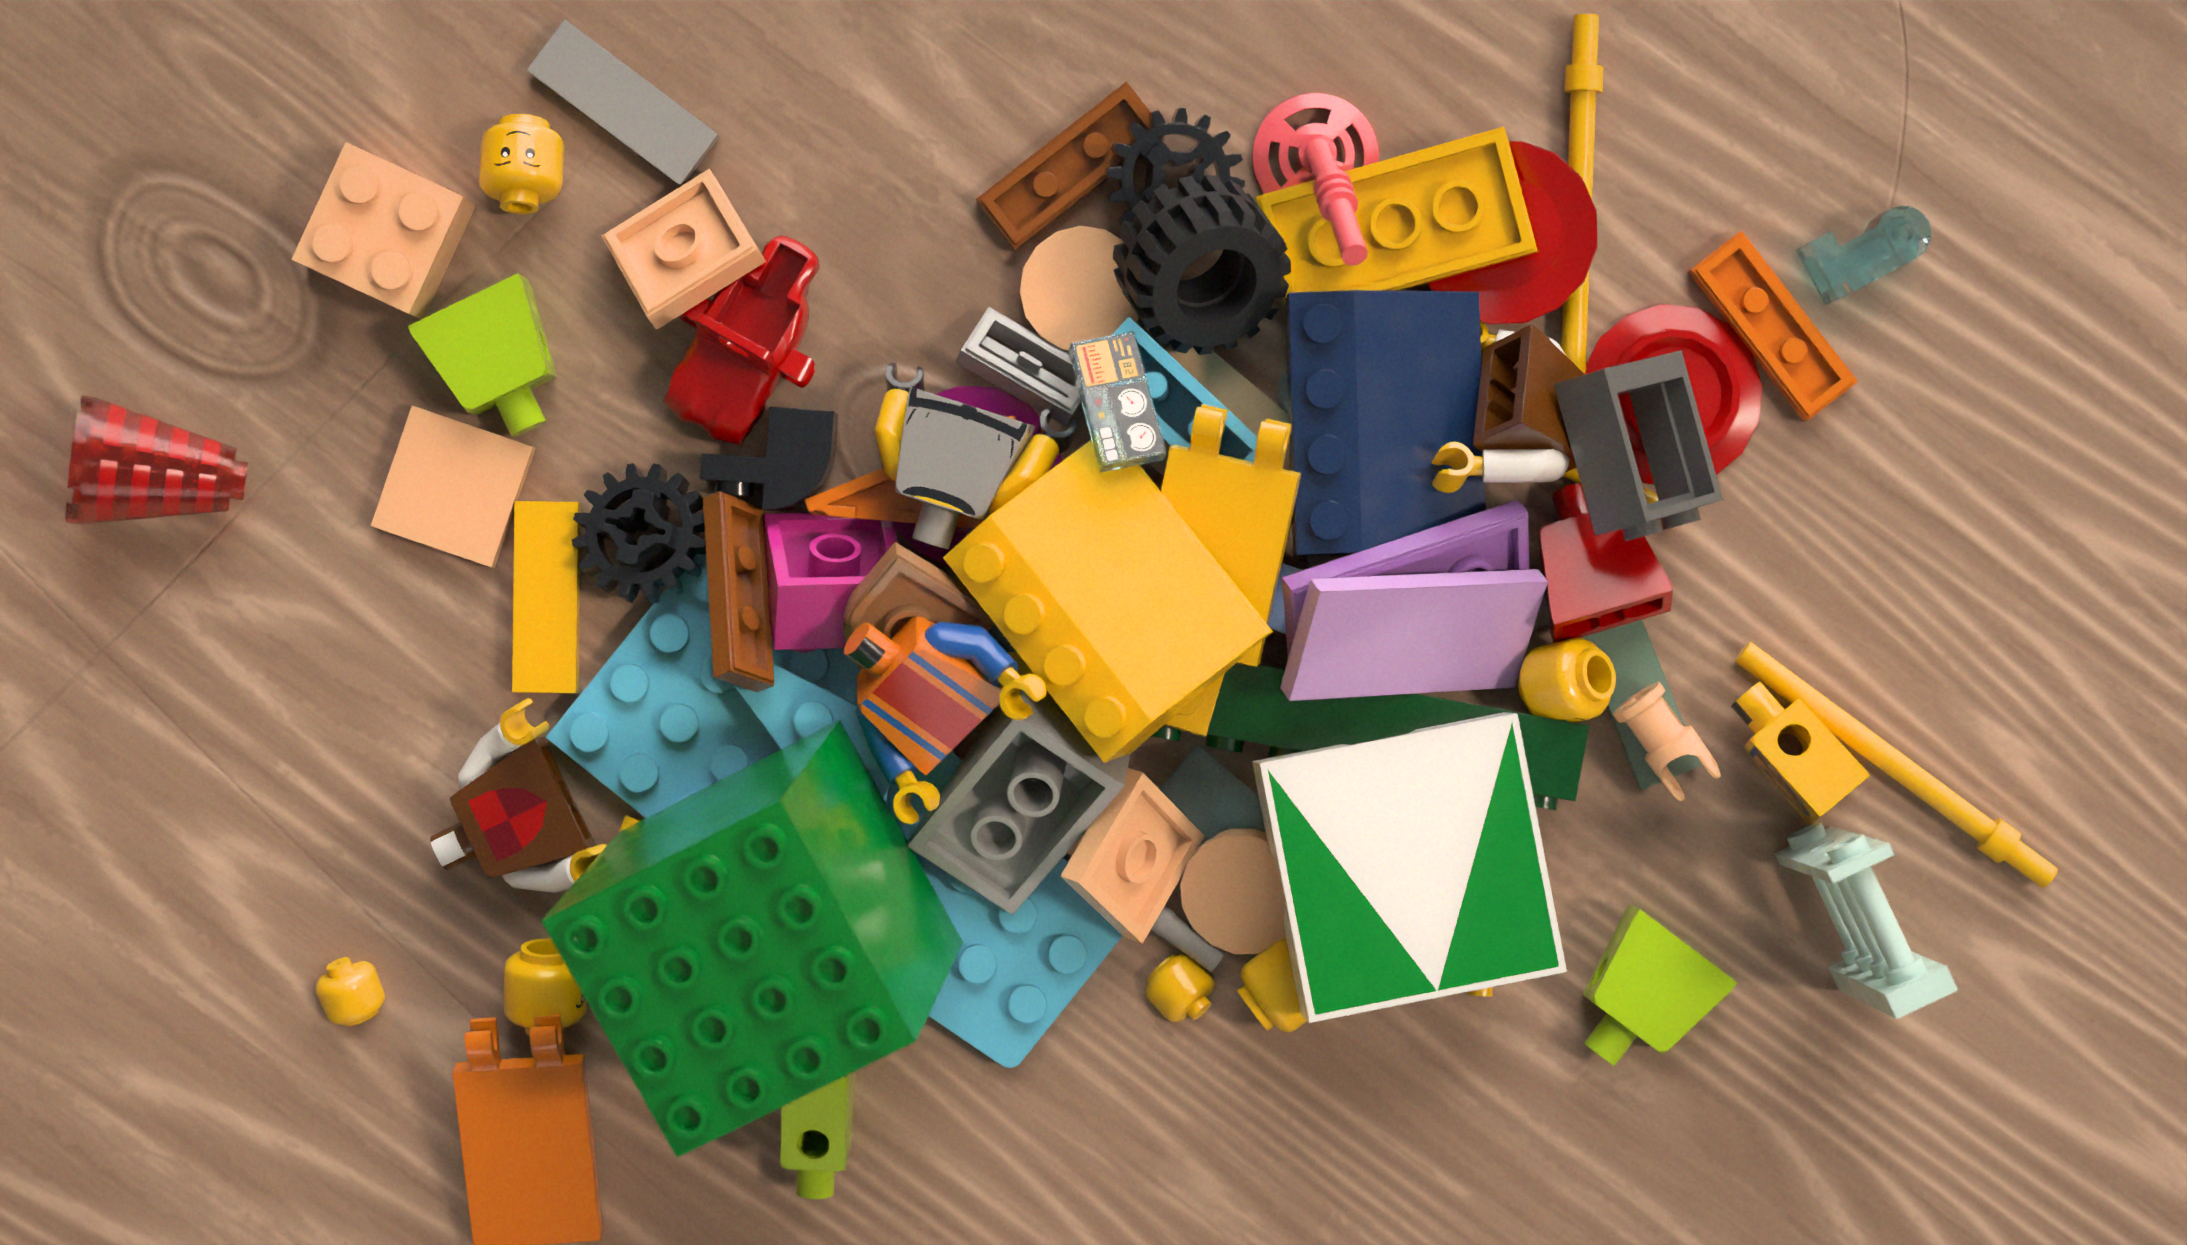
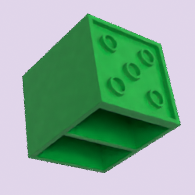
[541,719,963,1158]

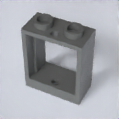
[1554,350,1723,541]

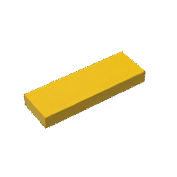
[512,501,581,693]

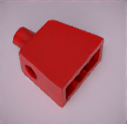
[1539,483,1673,643]

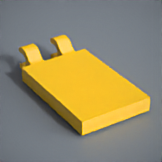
[1161,404,1301,667]

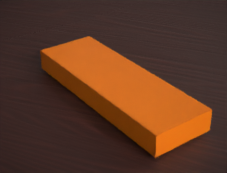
[1688,231,1858,422]

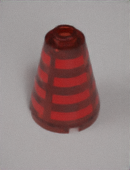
[65,395,248,525]

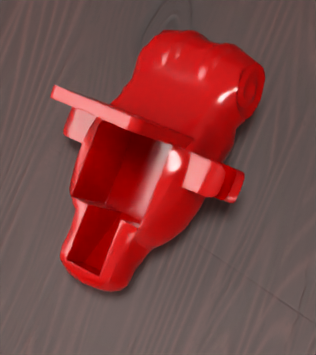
[663,235,820,445]

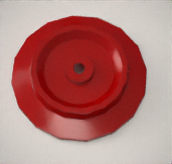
[1428,140,1598,325]
[1586,304,1762,485]

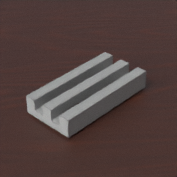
[956,307,1089,426]

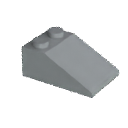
[907,689,1130,915]

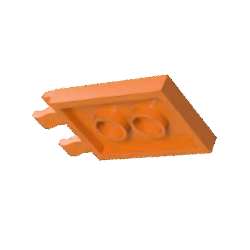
[452,1014,604,1245]

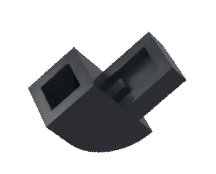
[700,407,838,511]

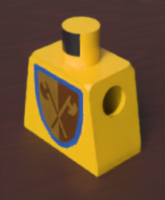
[1731,681,1870,826]

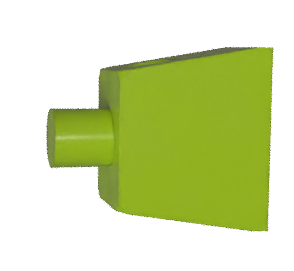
[407,273,556,437]
[1583,904,1738,1067]
[780,1072,855,1199]

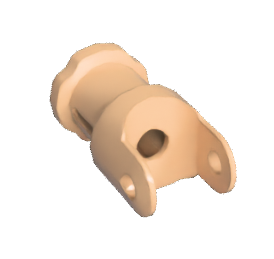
[1612,681,1721,802]

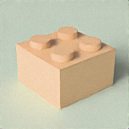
[291,142,476,319]

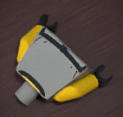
[874,363,1078,549]

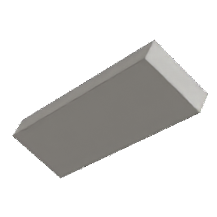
[527,19,720,186]

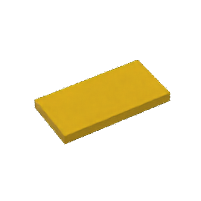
[1256,126,1538,304]

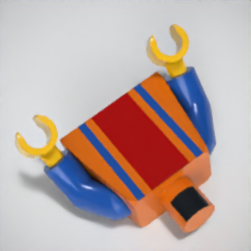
[844,616,1047,824]

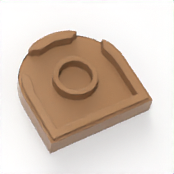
[843,542,995,669]

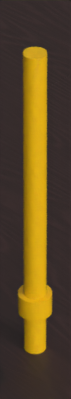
[1561,14,1604,374]
[1735,641,2058,889]

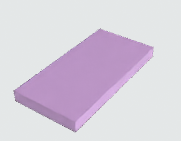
[1280,569,1548,701]

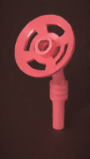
[1252,93,1379,265]

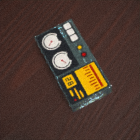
[1068,331,1167,473]

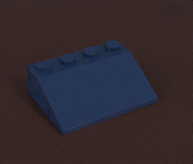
[1285,290,1486,556]

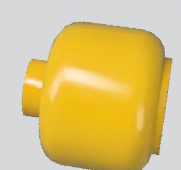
[1145,953,1215,1023]
[315,957,385,1026]

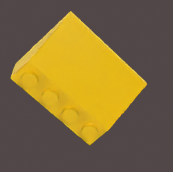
[943,432,1273,763]

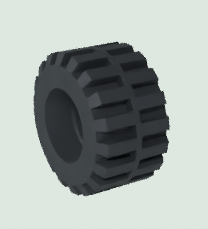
[1113,175,1291,355]

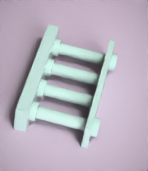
[1774,822,1958,1019]

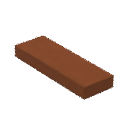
[976,81,1163,251]
[703,491,774,692]

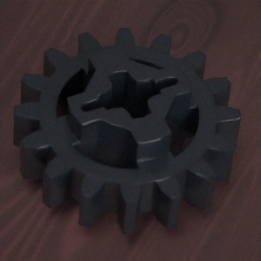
[1104,108,1245,225]
[572,463,706,604]

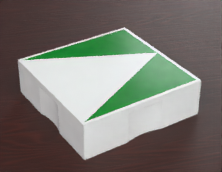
[1252,712,1567,1023]

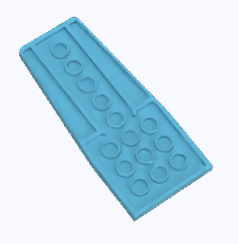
[546,554,1122,1068]

